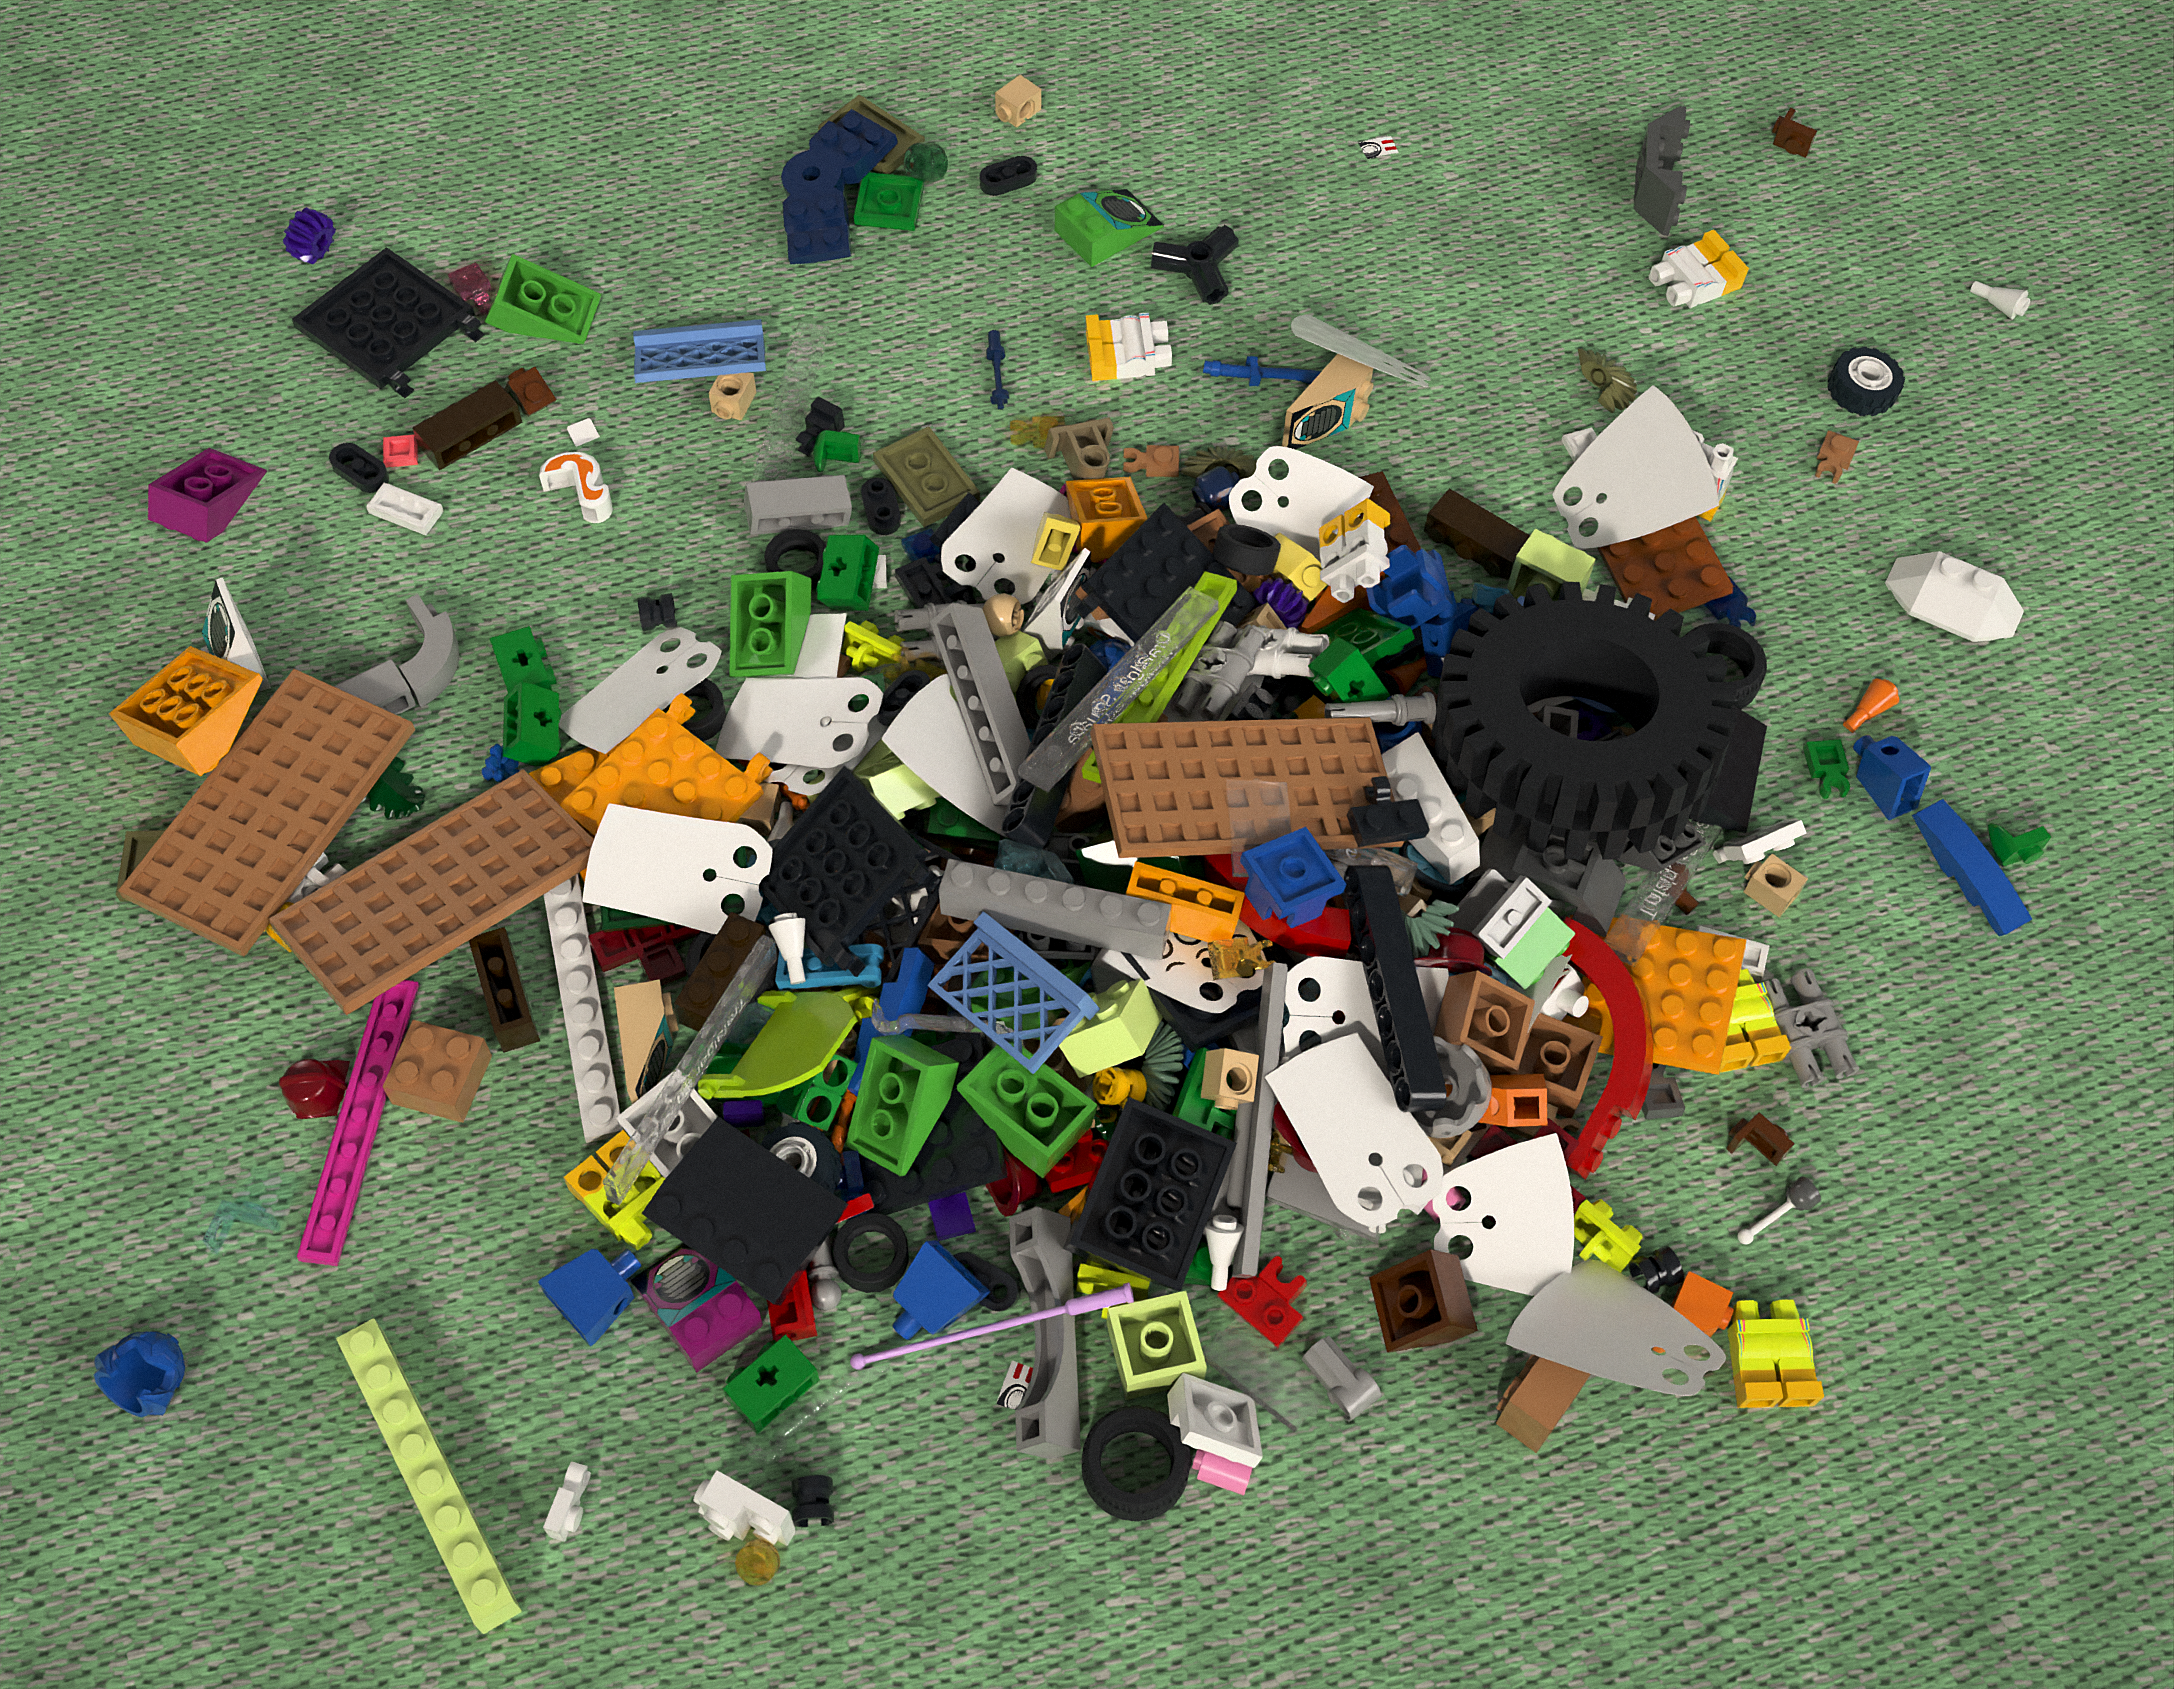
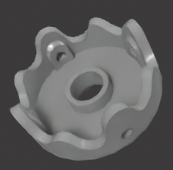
[1391,1036,1492,1139]

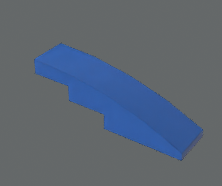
[1912,799,2032,937]
[847,947,934,1097]

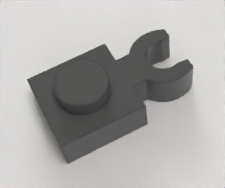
[1642,1063,1685,1119]

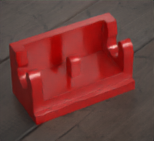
[767,1269,818,1341]

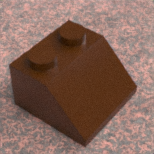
[1369,1249,1478,1353]

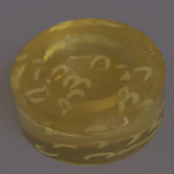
[735,1539,780,1586]

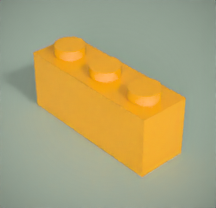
[1126,861,1245,948]

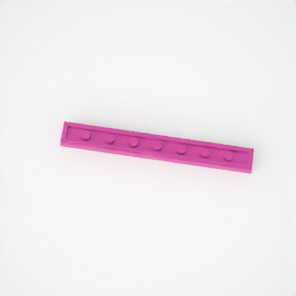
[297,980,419,1266]

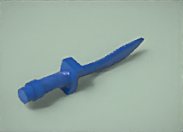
[1203,356,1321,386]

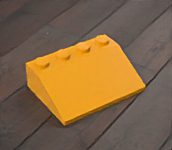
[109,646,263,776]

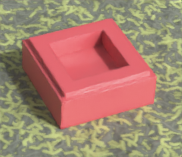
[383,434,418,468]

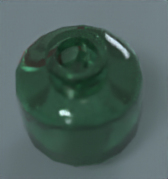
[903,142,948,183]

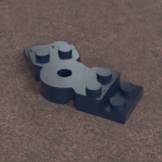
[781,109,898,265]

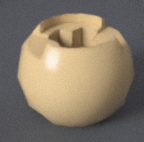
[983,593,1024,637]

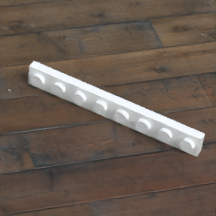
[544,874,624,1143]

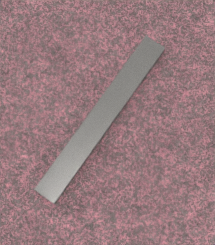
[1232,962,1288,1279]

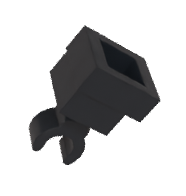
[796,396,845,456]

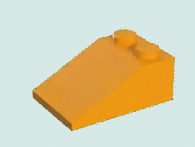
[1065,477,1147,562]

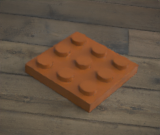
[1598,516,1733,621]

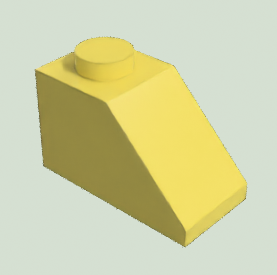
[1031,512,1080,571]
[1271,532,1328,602]

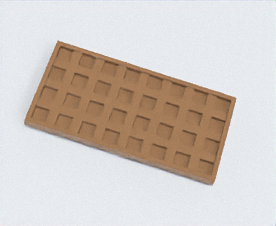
[118,669,415,957]
[1090,717,1405,858]
[269,769,594,1016]

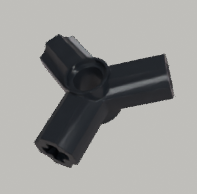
[1151,225,1239,305]

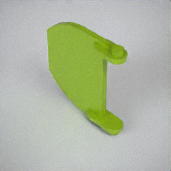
[698,990,857,1100]

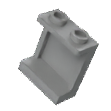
[1446,868,1552,959]

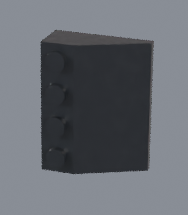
[1688,705,1767,833]
[1063,1097,1237,1292]
[641,1117,849,1306]

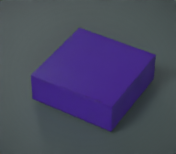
[723,1100,765,1128]
[928,1192,976,1242]

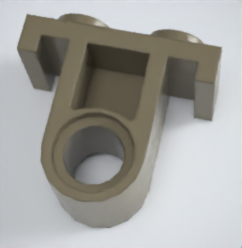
[1044,418,1114,480]

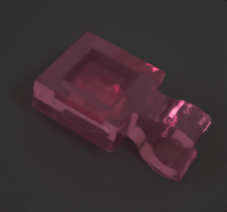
[448,262,492,316]

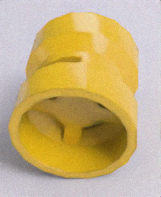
[1092,1066,1147,1105]

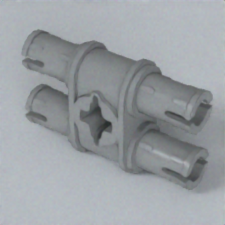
[894,600,1001,665]
[1170,621,1266,721]
[1764,970,1859,1088]

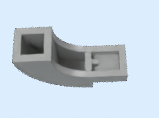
[398,594,459,707]

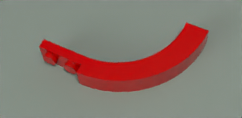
[1197,853,1351,959]
[1562,916,1653,1180]

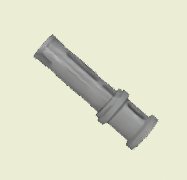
[1324,692,1436,726]

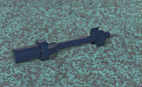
[986,330,1010,410]

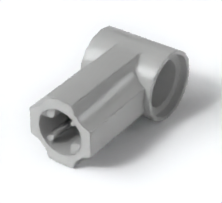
[1302,1336,1382,1422]

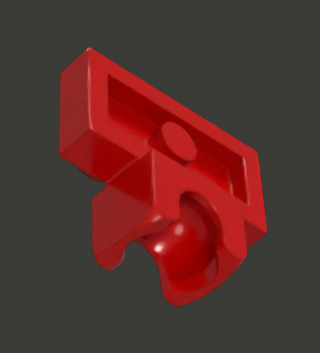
[1045,1128,1106,1193]
[1217,1256,1307,1349]

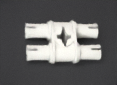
[1228,625,1329,679]

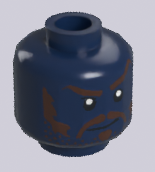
[1191,466,1240,512]

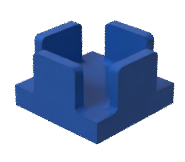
[1366,545,1453,630]
[1239,827,1346,928]

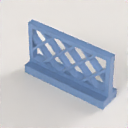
[633,319,766,383]
[927,911,1100,1074]

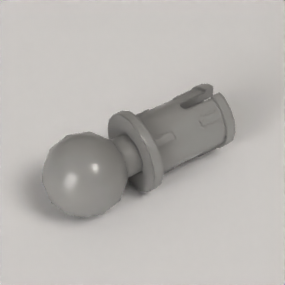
[807,1235,842,1311]

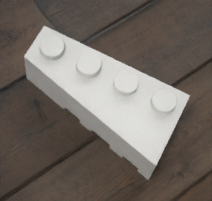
[1381,732,1480,885]

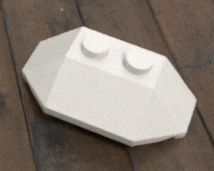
[1885,551,2024,642]

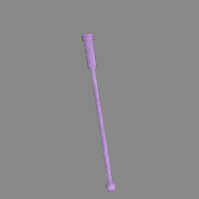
[850,1282,1134,1370]

